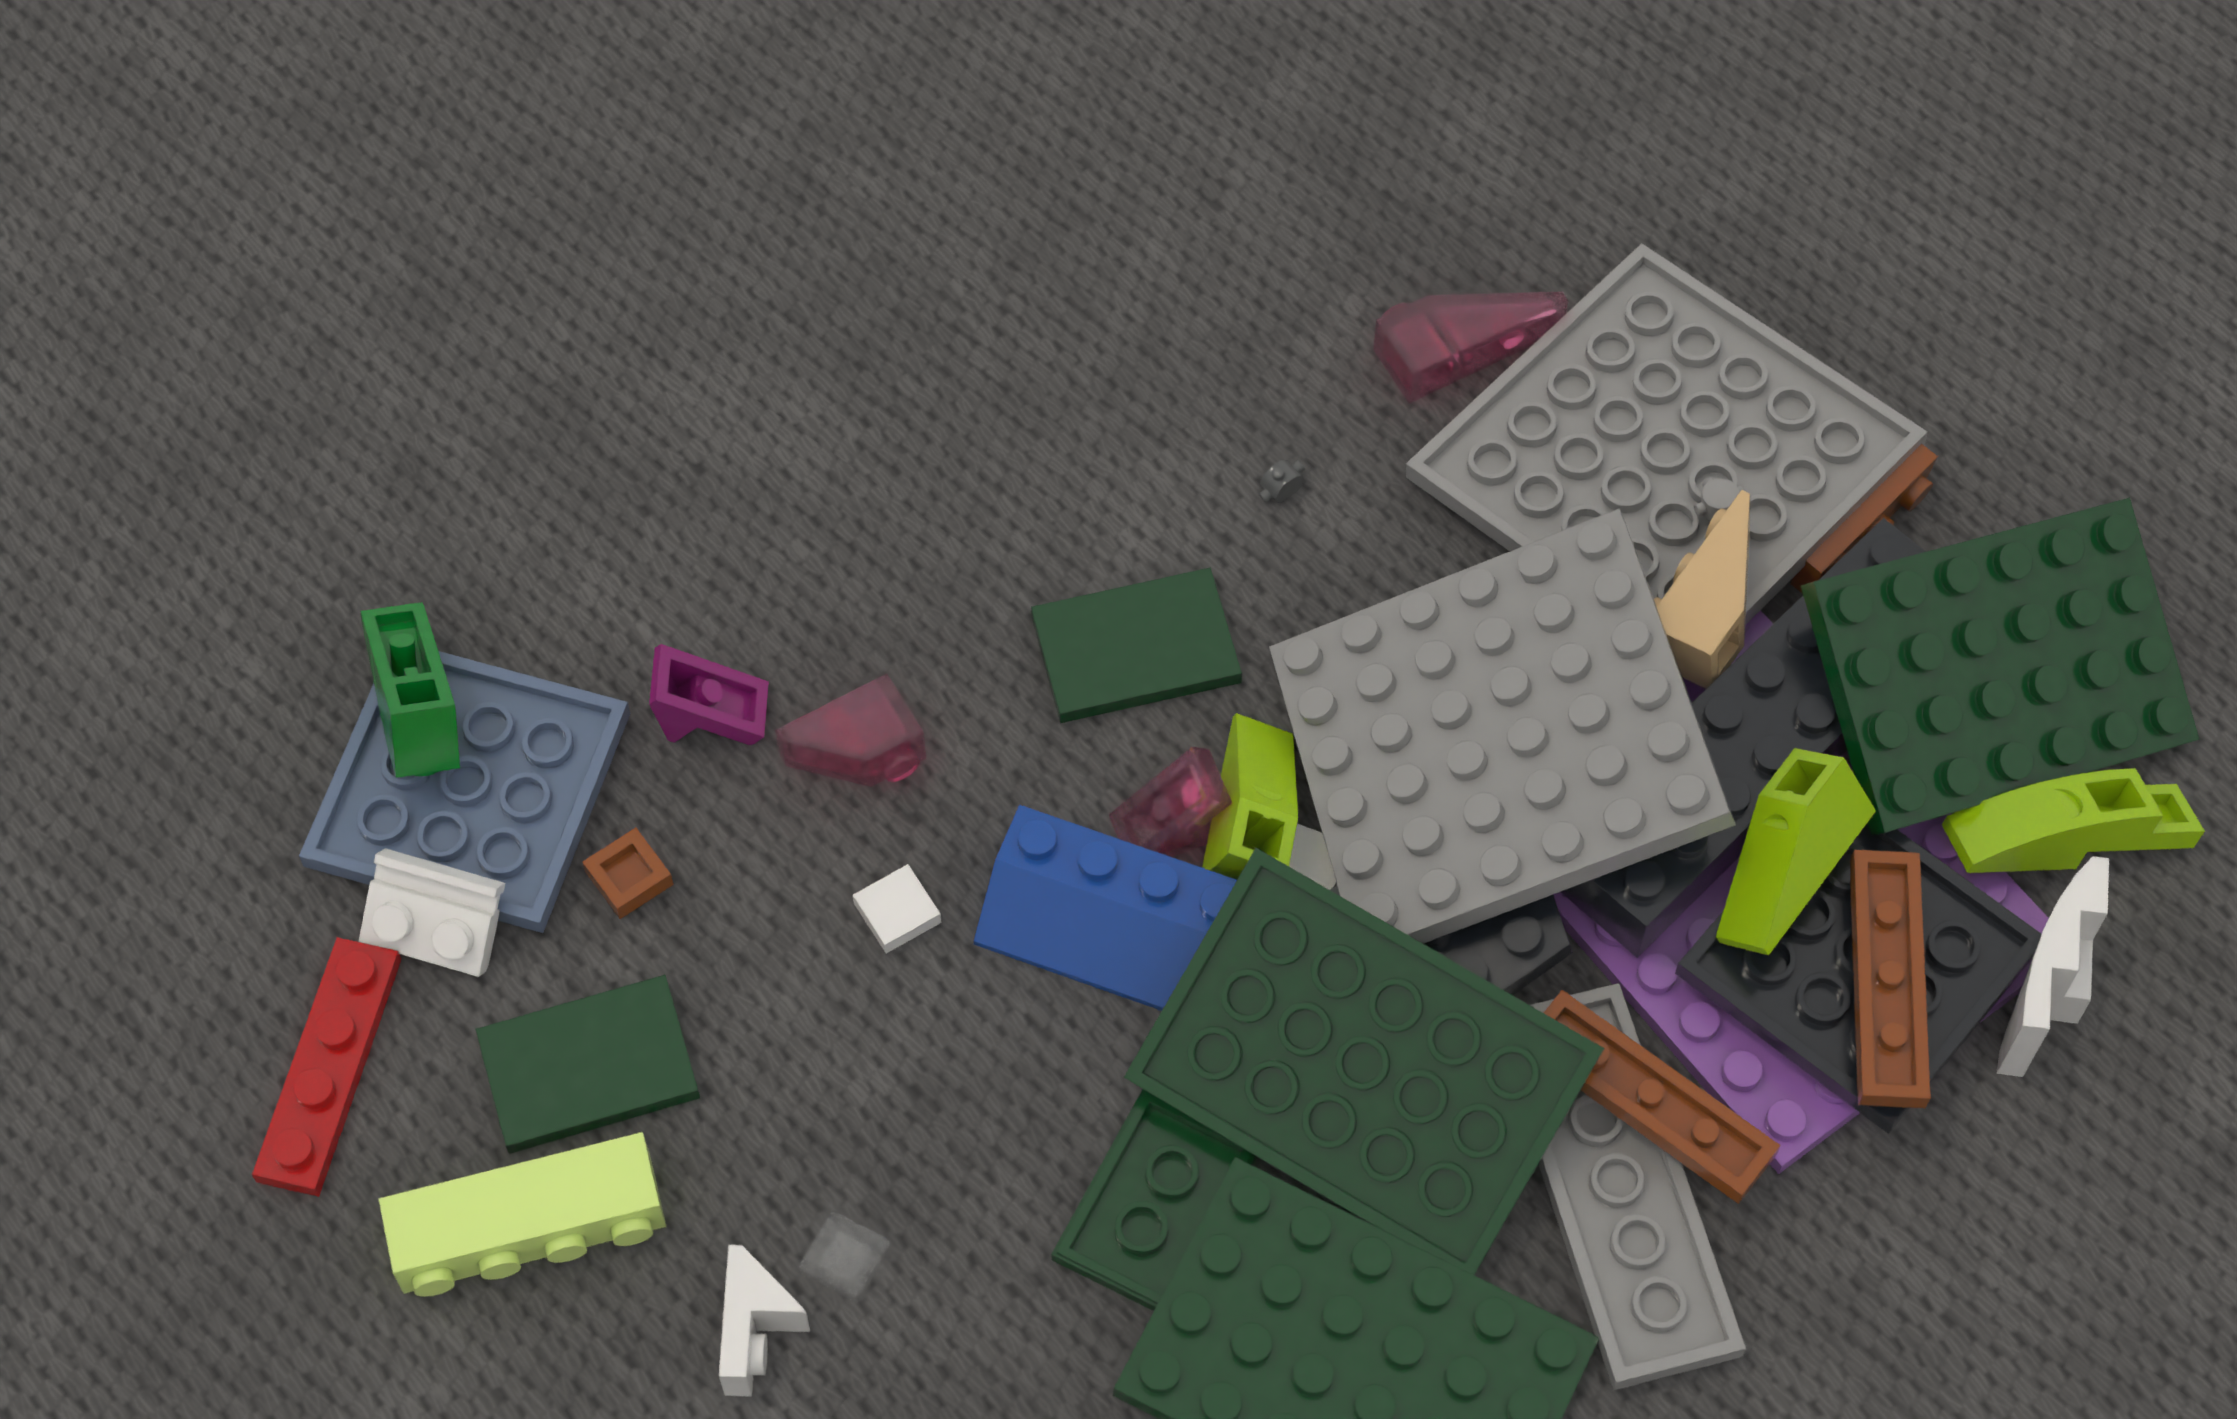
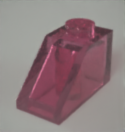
[775,674,926,787]

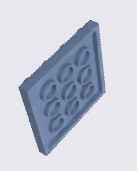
[299,651,631,933]

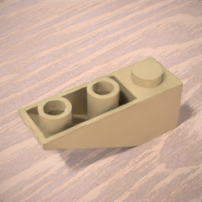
[1654,490,1750,689]

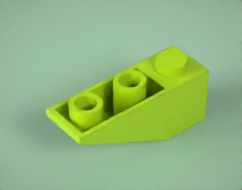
[1202,713,1298,880]
[1716,748,1876,955]

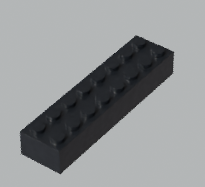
[1561,518,1926,958]

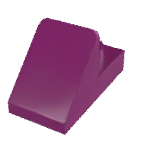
[649,644,769,745]

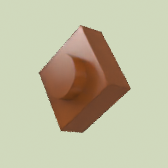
[582,828,674,919]

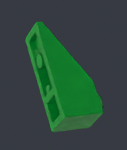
[360,602,460,778]

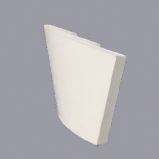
[1997,856,2109,1077]

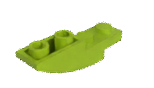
[1942,768,2205,873]

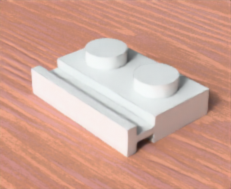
[358,848,505,977]

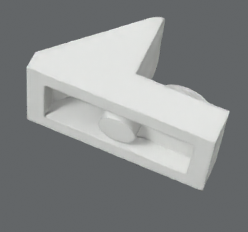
[719,1245,810,1396]

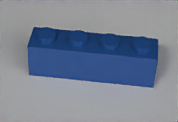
[974,805,1237,1011]

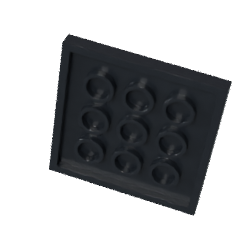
[1675,822,2042,1134]

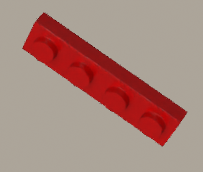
[252,937,402,1197]

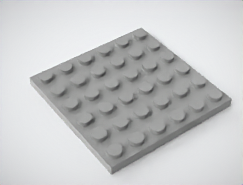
[1406,243,1927,625]
[1269,508,1736,943]

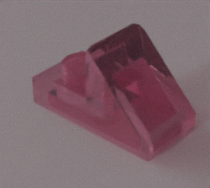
[1109,747,1232,857]

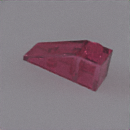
[1373,292,1568,403]

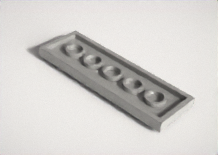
[1530,983,1746,1391]

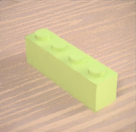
[379,1132,666,1296]

